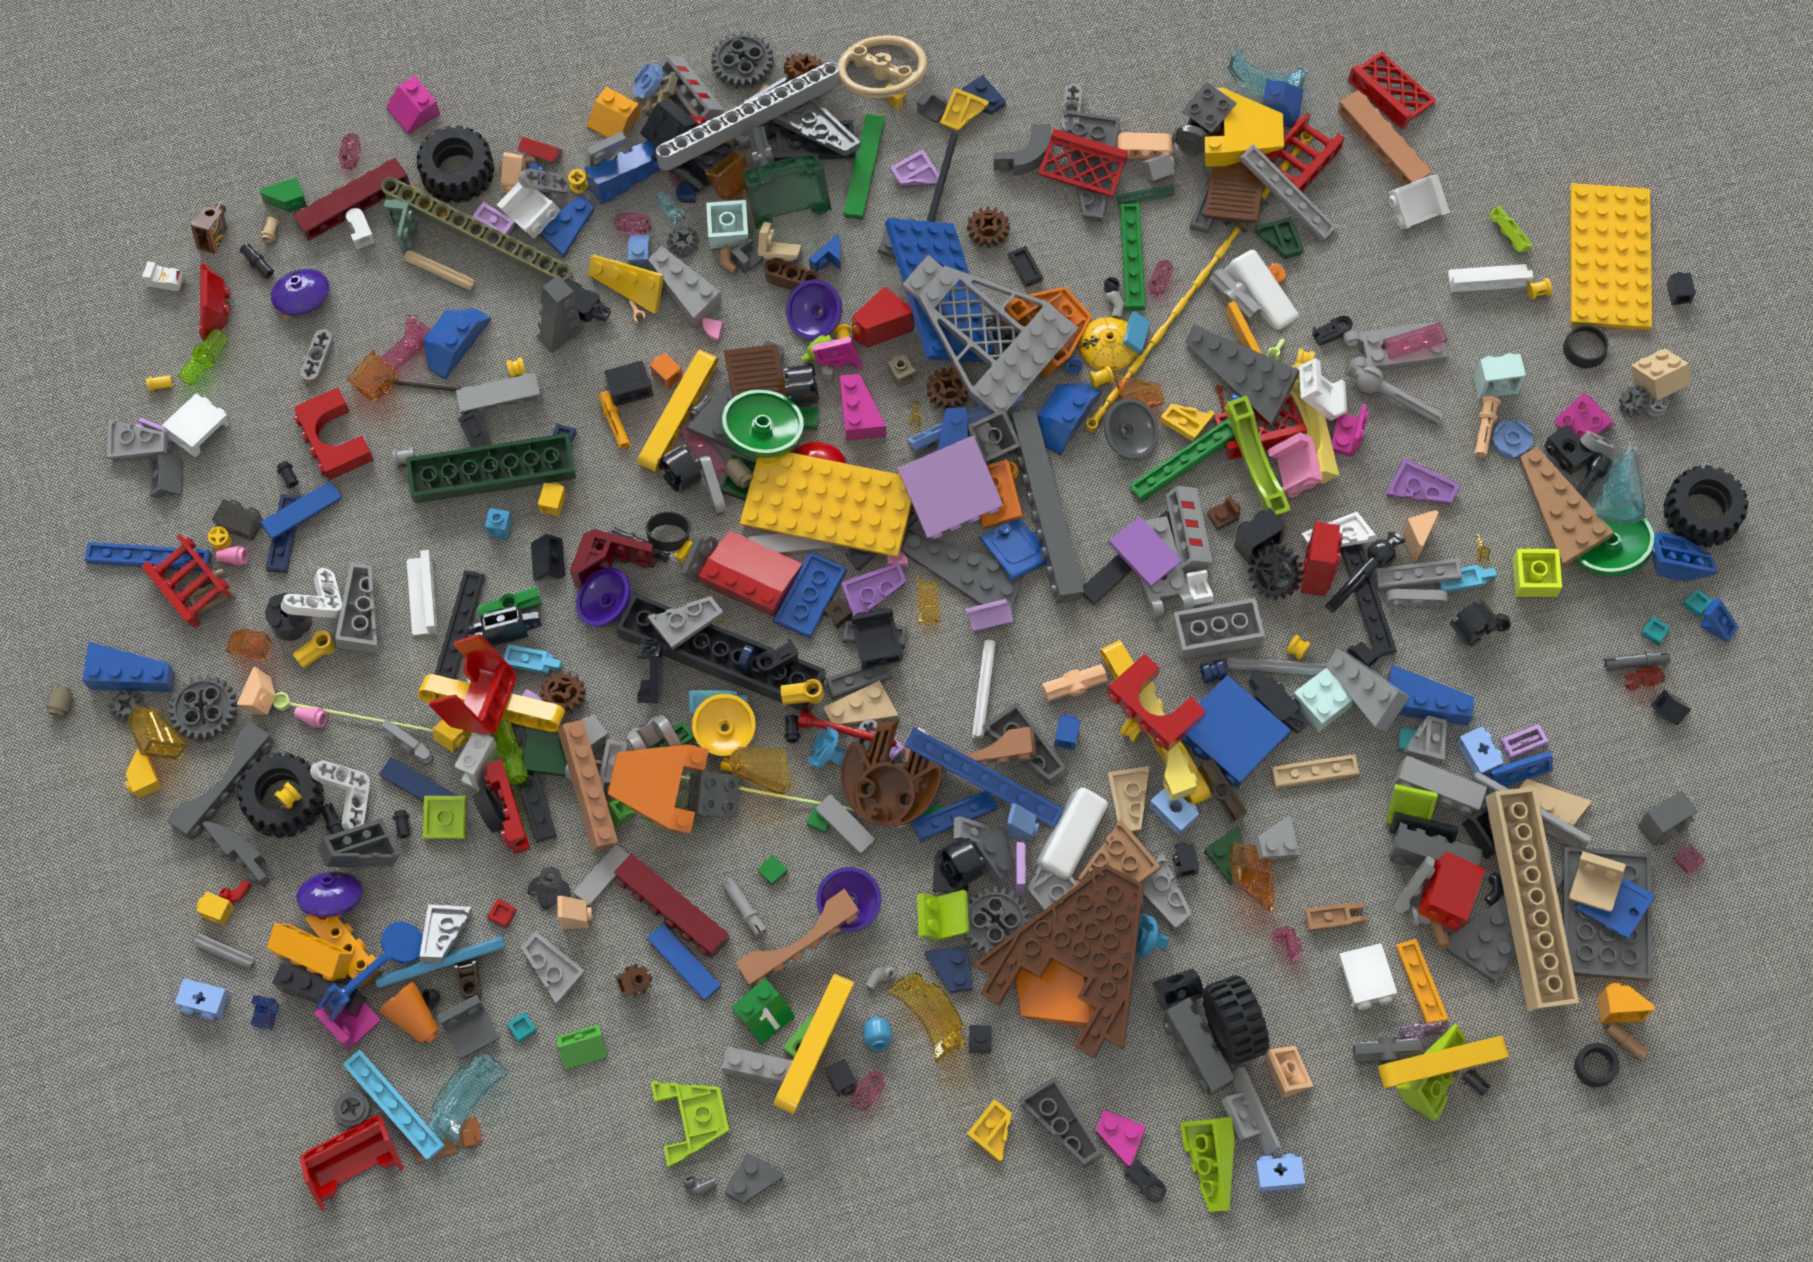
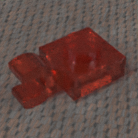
[1625,666,1665,691]

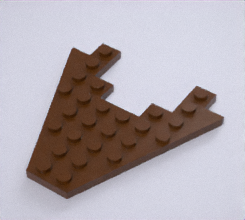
[974,864,1144,1058]

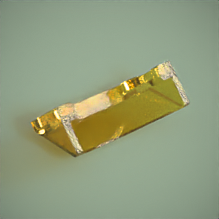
[888,972,965,1063]

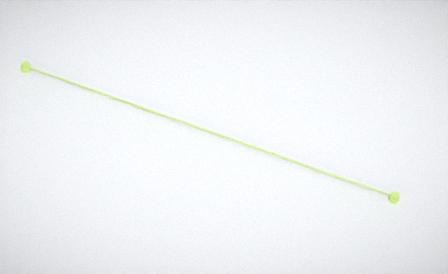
[273,692,906,827]

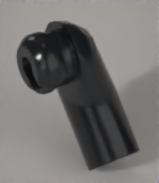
[1484,873,1504,906]

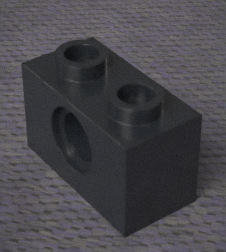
[1544,424,1593,476]
[1152,968,1203,1011]

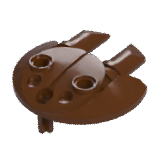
[841,721,943,827]

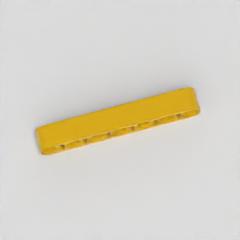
[637,350,719,472]
[418,674,565,732]
[773,974,855,1114]
[1377,1035,1509,1089]

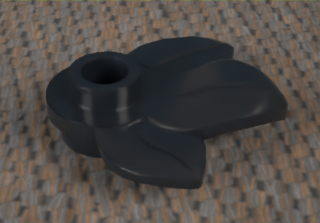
[528,867,571,910]

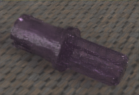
[1399,1020,1445,1040]

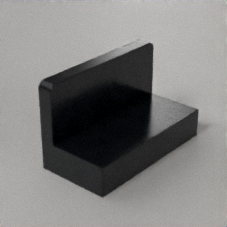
[531,534,565,581]

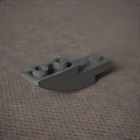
[202,821,270,887]

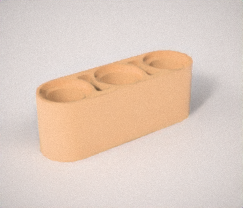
[1117,132,1174,159]

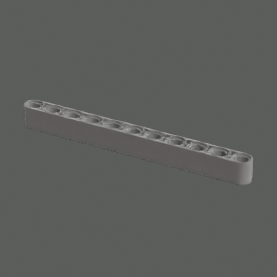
[656,62,840,170]

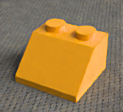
[587,87,640,138]
[1597,983,1655,1024]

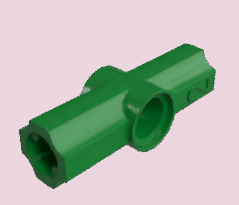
[477,587,542,618]

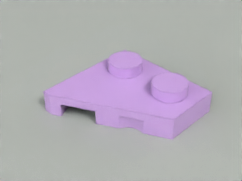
[890,149,939,186]
[472,202,516,254]

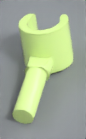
[1267,339,1285,360]

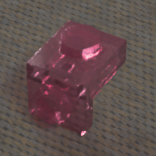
[1271,927,1302,961]

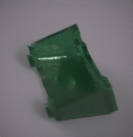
[742,154,832,229]

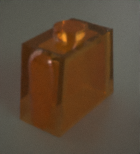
[705,151,753,201]
[346,350,399,402]

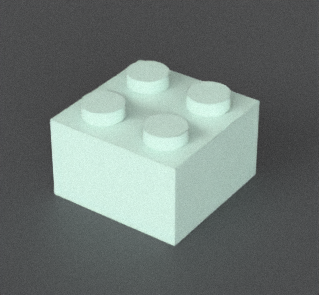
[706,200,749,249]
[1473,353,1526,399]
[1293,668,1354,732]

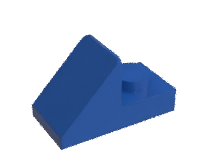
[809,234,841,272]
[1700,598,1739,642]

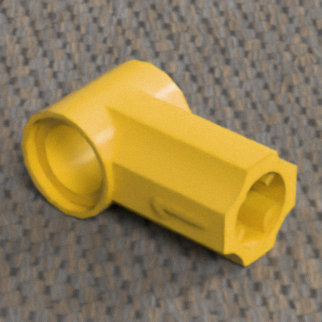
[293,631,336,669]
[781,679,824,705]

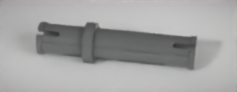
[1604,650,1671,670]

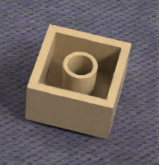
[1631,349,1692,401]

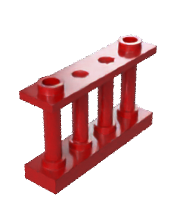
[1268,112,1345,192]
[141,534,233,628]

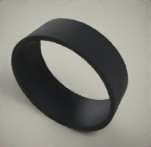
[1563,325,1608,368]
[646,512,691,552]
[472,786,505,833]

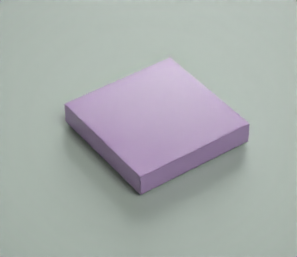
[1015,842,1026,897]

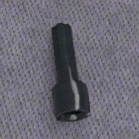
[1576,452,1613,499]

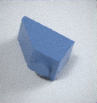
[628,235,650,270]
[1006,803,1039,842]

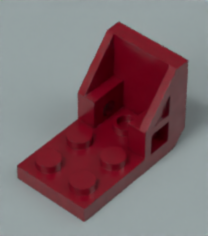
[570,529,657,588]

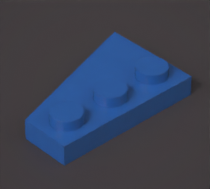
[539,194,595,258]

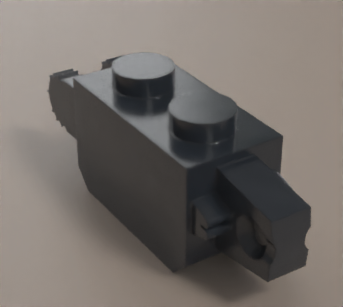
[547,278,611,323]
[467,607,542,646]
[1249,671,1307,734]

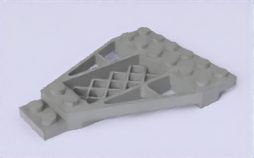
[902,255,1078,413]

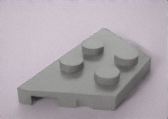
[1027,865,1076,911]

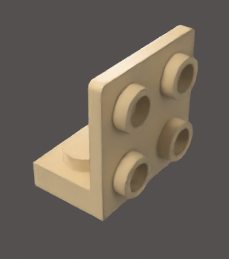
[758,222,801,261]
[1569,851,1626,912]

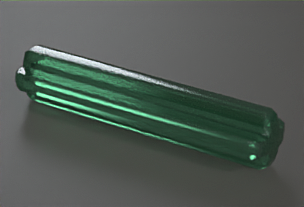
[1116,185,1174,205]

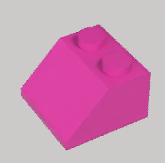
[386,76,440,134]

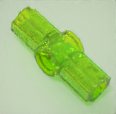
[177,329,229,385]
[494,720,528,784]

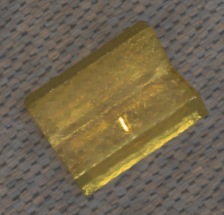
[917,576,939,623]

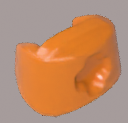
[1268,263,1286,284]

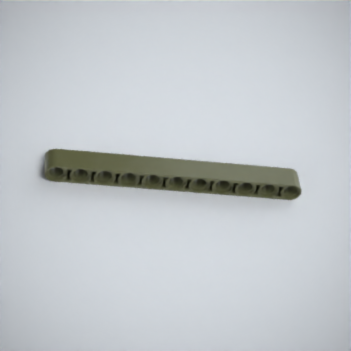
[381,177,573,282]

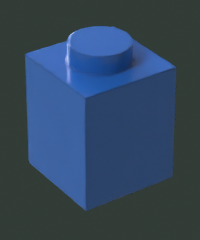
[1054,715,1081,750]

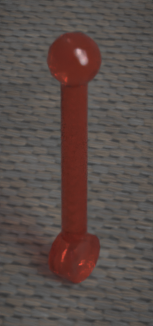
[1215,385,1229,421]

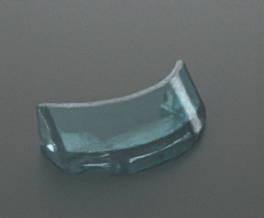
[1228,45,1308,98]
[428,1053,509,1145]

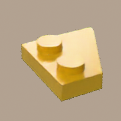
[1160,404,1215,442]
[966,1099,1012,1162]

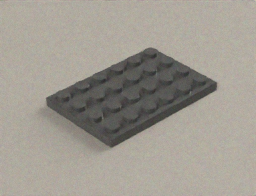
[1562,846,1652,981]

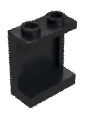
[851,608,903,669]
[637,638,663,703]

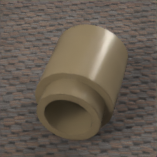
[725,458,754,488]
[47,685,74,718]

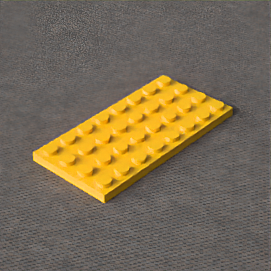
[1570,183,1652,331]
[740,452,912,558]

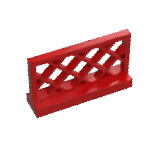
[1347,51,1436,129]
[1038,128,1128,198]
[1214,396,1307,461]

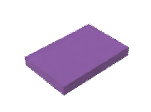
[1109,516,1181,588]

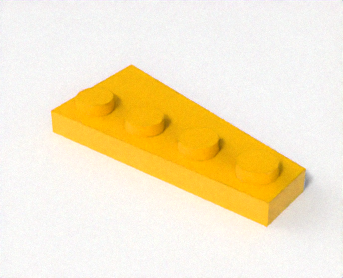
[588,255,664,314]

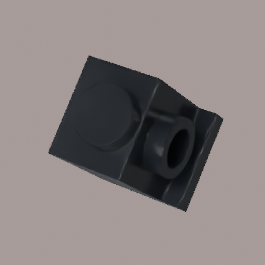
[1172,842,1199,878]

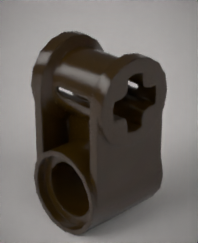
[454,958,482,1000]

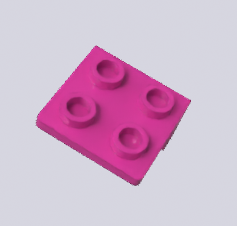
[1554,392,1616,439]
[1331,403,1369,457]
[314,1002,381,1051]

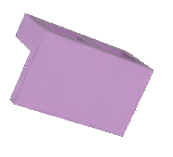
[966,599,1014,632]

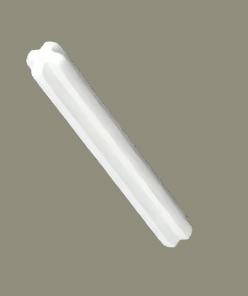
[972,640,995,739]

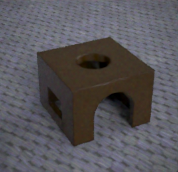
[823,597,853,629]

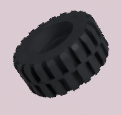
[416,125,494,203]
[1663,465,1749,547]
[237,752,324,838]
[1202,975,1270,1065]

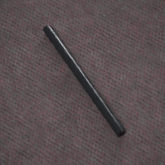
[927,133,958,222]

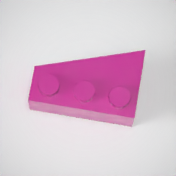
[839,374,886,441]

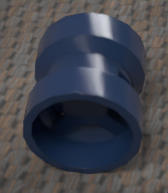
[1200,659,1226,684]

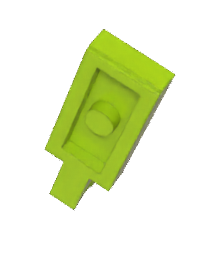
[1489,206,1534,252]

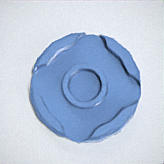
[632,62,663,100]
[1492,420,1533,459]

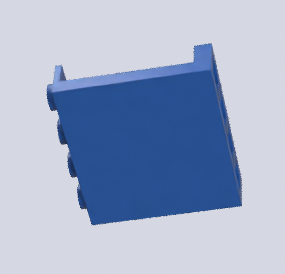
[1181,675,1291,789]

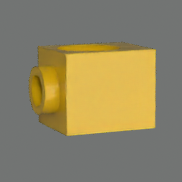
[538,482,566,517]
[196,892,234,926]

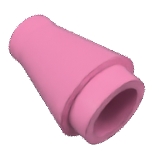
[216,546,249,566]
[294,707,328,729]

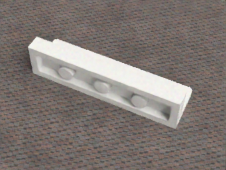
[1448,264,1533,293]
[407,550,438,636]

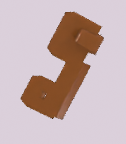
[413,1117,482,1163]

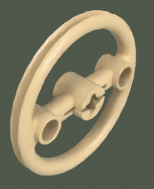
[838,35,927,98]

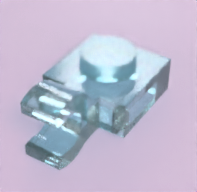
[656,190,686,225]

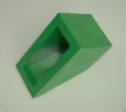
[259,177,307,212]

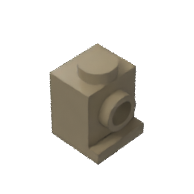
[887,354,916,388]

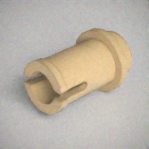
[260,217,279,244]

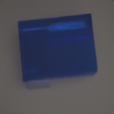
[251,995,279,1030]

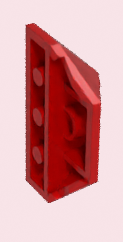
[199,263,231,343]

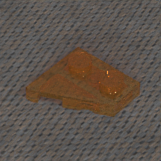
[1114,374,1165,407]

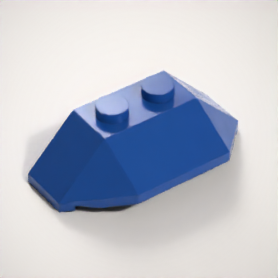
[423,308,491,379]
[1037,382,1102,455]
[1652,532,1718,582]

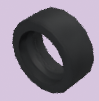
[1574,1043,1620,1088]

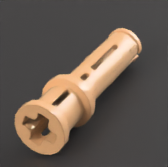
[1474,396,1501,457]

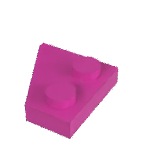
[813,337,863,369]

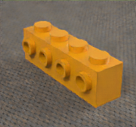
[305,915,381,989]
[267,923,353,981]

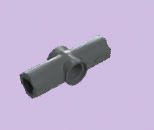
[748,126,779,188]
[1353,1037,1422,1064]

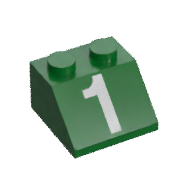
[732,978,795,1045]

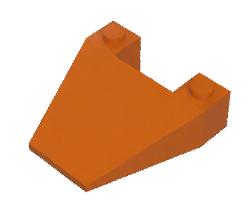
[994,287,1092,378]
[608,745,709,835]
[1016,960,1095,1029]

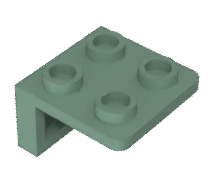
[384,199,417,255]

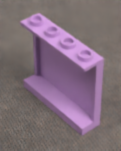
[896,436,1003,539]

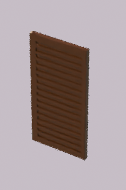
[1204,128,1269,222]
[724,344,798,447]

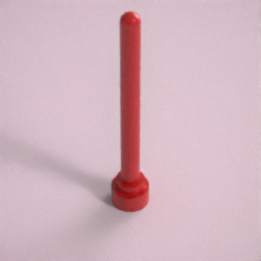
[798,711,897,747]

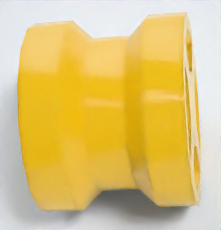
[1296,348,1315,364]
[506,357,526,378]
[208,526,232,551]
[1286,635,1311,660]
[1119,718,1142,743]
[274,782,302,809]

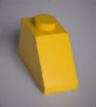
[125,745,162,799]

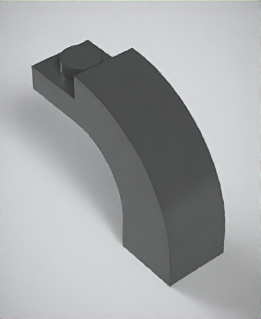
[993,124,1051,176]

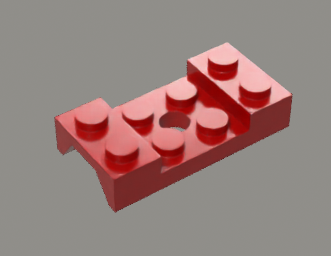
[483,759,531,855]

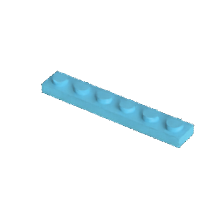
[343,1049,445,1161]

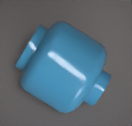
[862,1017,893,1051]

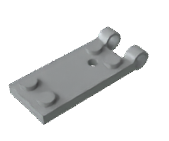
[1343,321,1448,369]
[1126,516,1194,618]

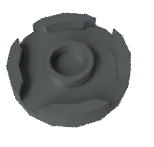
[1171,118,1210,155]

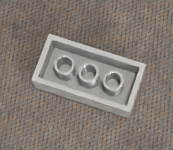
[1172,598,1265,660]

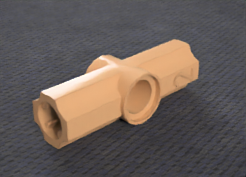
[1042,664,1108,702]

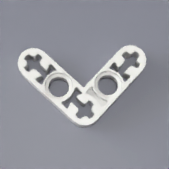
[281,568,342,618]
[310,760,370,830]

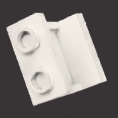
[1388,175,1450,229]
[497,182,561,239]
[1299,358,1347,421]
[162,394,229,457]
[455,733,500,791]
[1337,943,1397,1010]

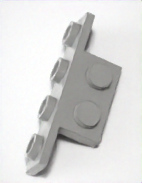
[1221,1066,1281,1156]

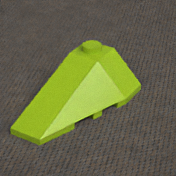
[1396,1024,1467,1121]
[1180,1117,1235,1212]

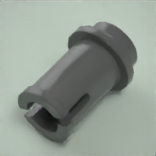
[689,395,712,419]

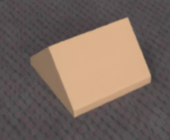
[1402,510,1439,563]
[1264,1046,1313,1099]

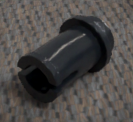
[277,461,299,488]
[784,715,801,743]
[393,810,411,839]
[1461,1068,1491,1096]

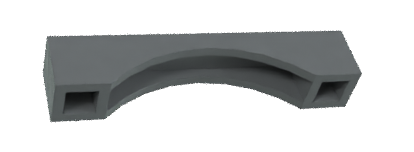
[167,721,274,841]

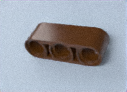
[764,259,820,290]

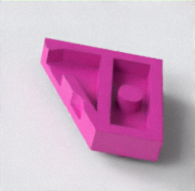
[1096,1110,1146,1167]

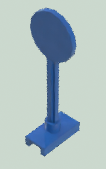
[317,922,423,1022]

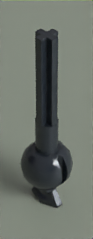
[1325,532,1406,613]

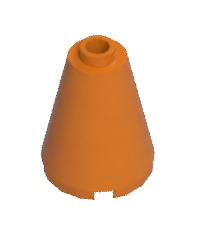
[380,982,439,1044]

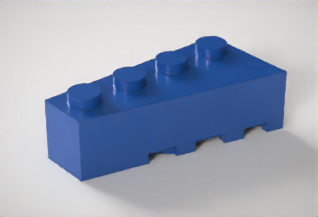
[585,140,661,205]
[937,408,968,451]
[82,641,175,692]
[1387,665,1474,726]

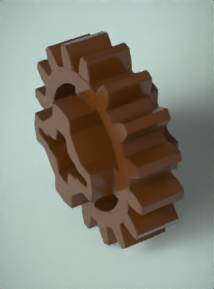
[783,53,823,79]
[967,206,1010,248]
[926,367,969,410]
[539,670,586,715]

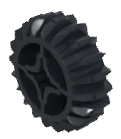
[1247,544,1304,600]

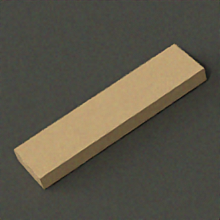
[1271,754,1360,789]

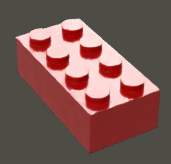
[1300,521,1343,597]

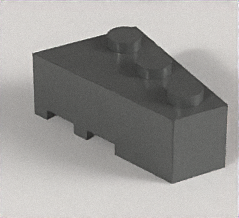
[317,818,400,867]

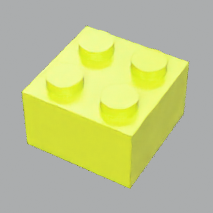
[1513,549,1562,597]

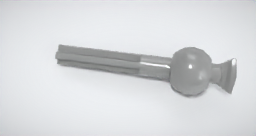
[1345,362,1443,424]

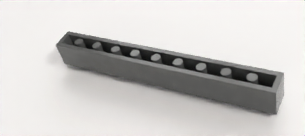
[1009,409,1084,604]

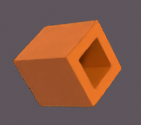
[650,352,683,389]

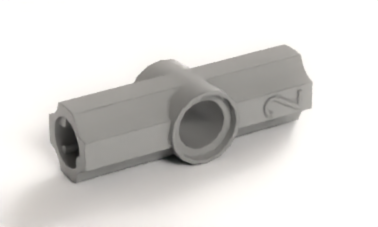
[1209,269,1262,321]

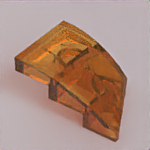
[1230,842,1275,911]

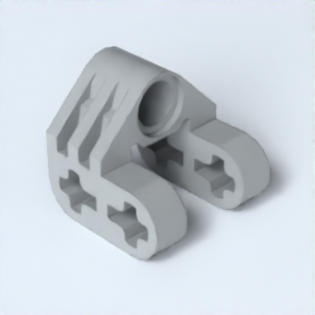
[626,715,682,750]

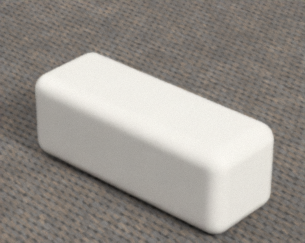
[1224,250,1299,330]
[1036,787,1108,880]

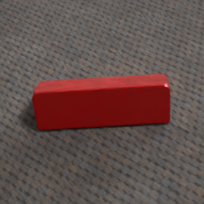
[518,136,563,162]

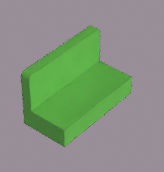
[556,1024,608,1069]

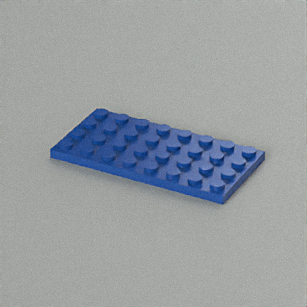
[885,218,996,362]

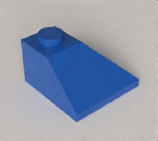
[1262,79,1304,128]

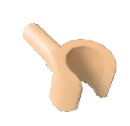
[629,300,646,324]

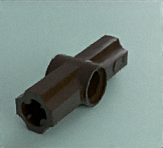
[1197,758,1248,822]

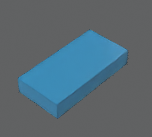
[1123,311,1150,354]

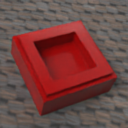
[487,899,517,929]

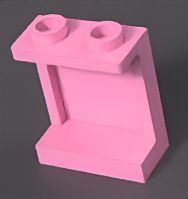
[1268,433,1323,498]

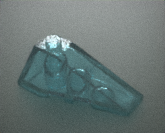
[1596,450,1645,525]

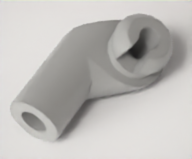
[1106,291,1125,319]
[865,966,896,991]

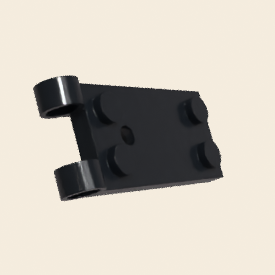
[759,120,856,162]

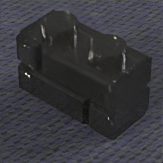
[212,500,263,541]

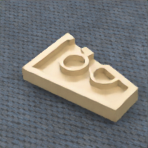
[1107,766,1150,833]
[1520,779,1592,826]

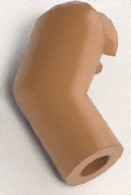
[719,246,739,275]

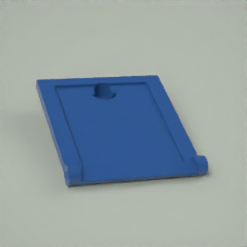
[979,519,1046,581]
[1574,878,1655,939]

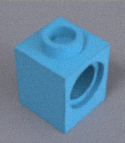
[485,508,513,540]

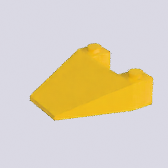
[1205,88,1284,167]

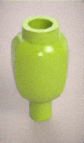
[801,335,833,364]

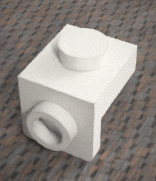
[1186,570,1214,605]

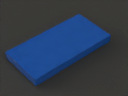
[773,552,847,639]

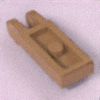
[1304,903,1368,932]

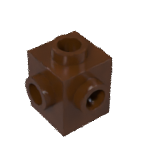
[615,964,652,997]

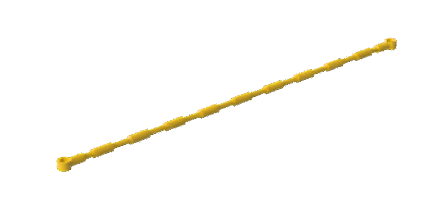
[1086,131,1312,432]

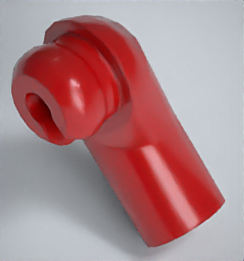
[219,880,252,903]

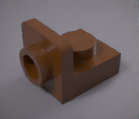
[1207,496,1241,530]

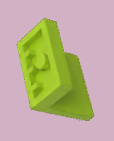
[917,890,969,941]

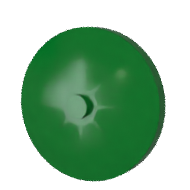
[721,390,804,458]
[1575,506,1654,577]

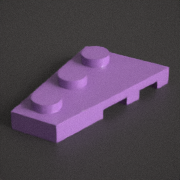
[1386,458,1460,504]
[841,562,906,616]

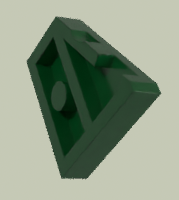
[1254,217,1304,259]
[1204,826,1248,885]

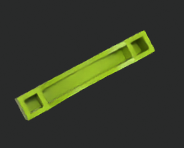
[1224,395,1291,517]

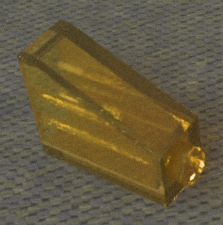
[127,705,188,760]
[729,747,791,795]

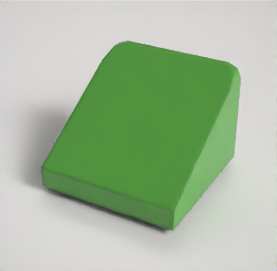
[608,800,637,827]

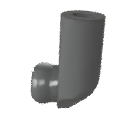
[683,1175,717,1195]

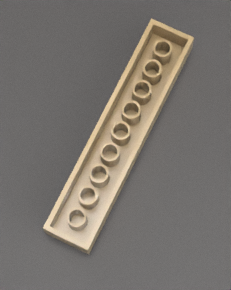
[1485,787,1579,1011]

